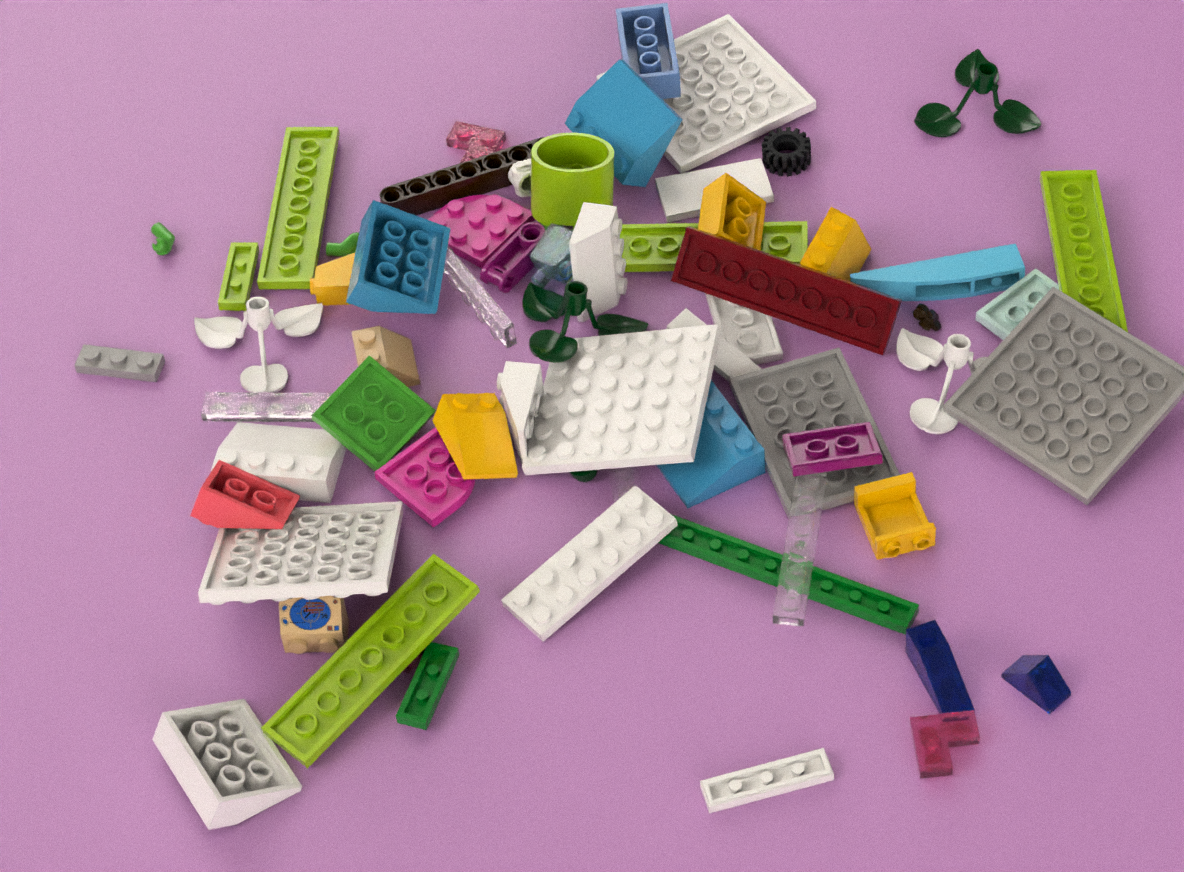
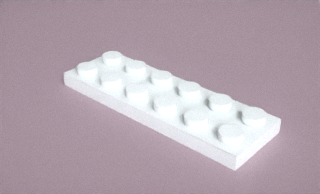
[501,485,678,642]

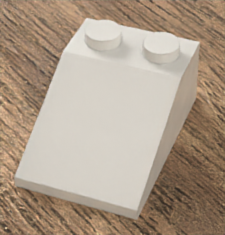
[497,361,544,464]

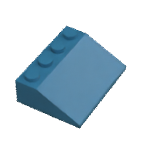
[564,59,683,187]
[346,200,450,314]
[656,380,766,509]

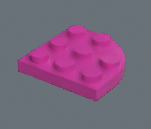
[428,194,535,268]
[374,427,476,528]

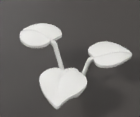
[194,297,323,394]
[896,328,987,434]

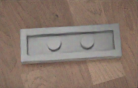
[74,345,165,382]

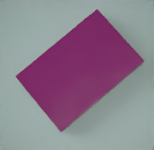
[782,422,883,477]

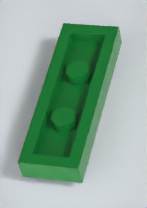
[396,642,459,730]

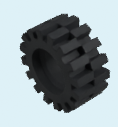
[762,127,811,177]

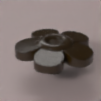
[913,303,941,331]

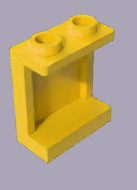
[854,472,936,560]

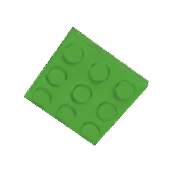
[312,355,436,471]

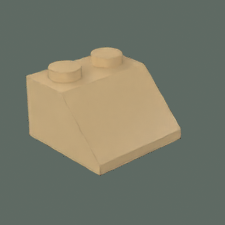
[351,326,420,387]

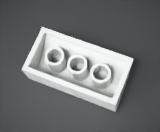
[569,202,628,322]

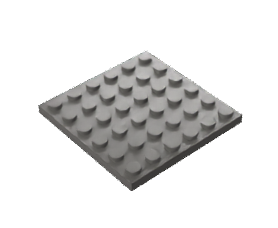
[943,287,1184,505]

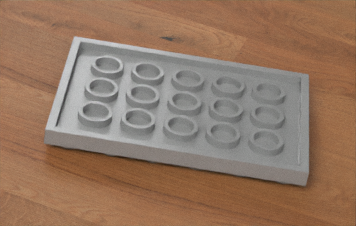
[729,348,900,520]

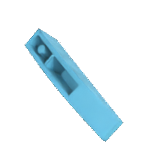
[850,243,1025,301]

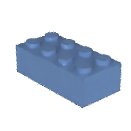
[616,3,681,99]

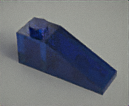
[905,620,975,724]

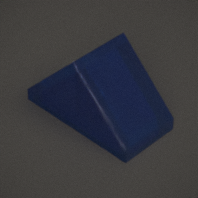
[1001,655,1071,714]

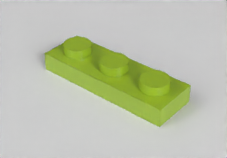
[218,242,259,311]

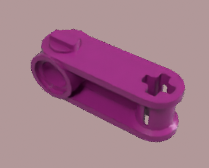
[480,222,552,293]

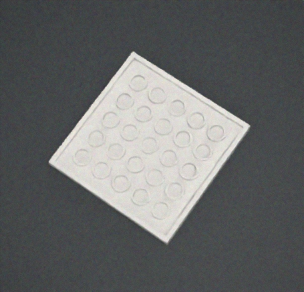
[596,14,816,173]
[522,324,721,475]
[198,501,403,605]

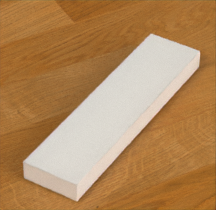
[666,308,761,381]
[700,748,834,813]

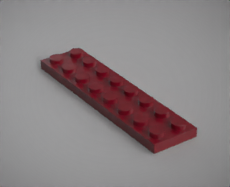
[671,226,902,355]

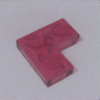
[446,121,506,163]
[910,710,980,779]

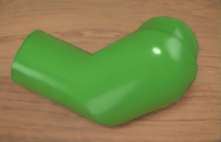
[151,222,175,255]
[326,232,359,257]

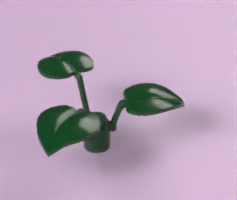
[914,49,1041,137]
[522,281,648,363]

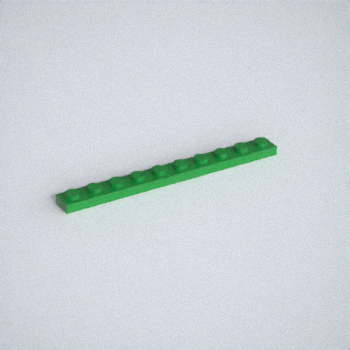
[658,514,919,635]

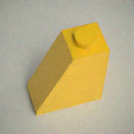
[310,253,355,306]

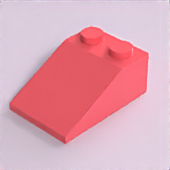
[190,460,300,529]

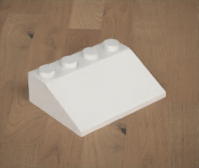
[211,422,347,503]
[152,699,303,830]

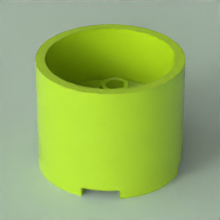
[531,132,614,230]

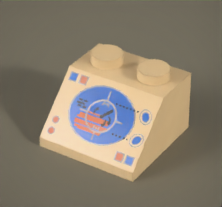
[279,596,349,654]

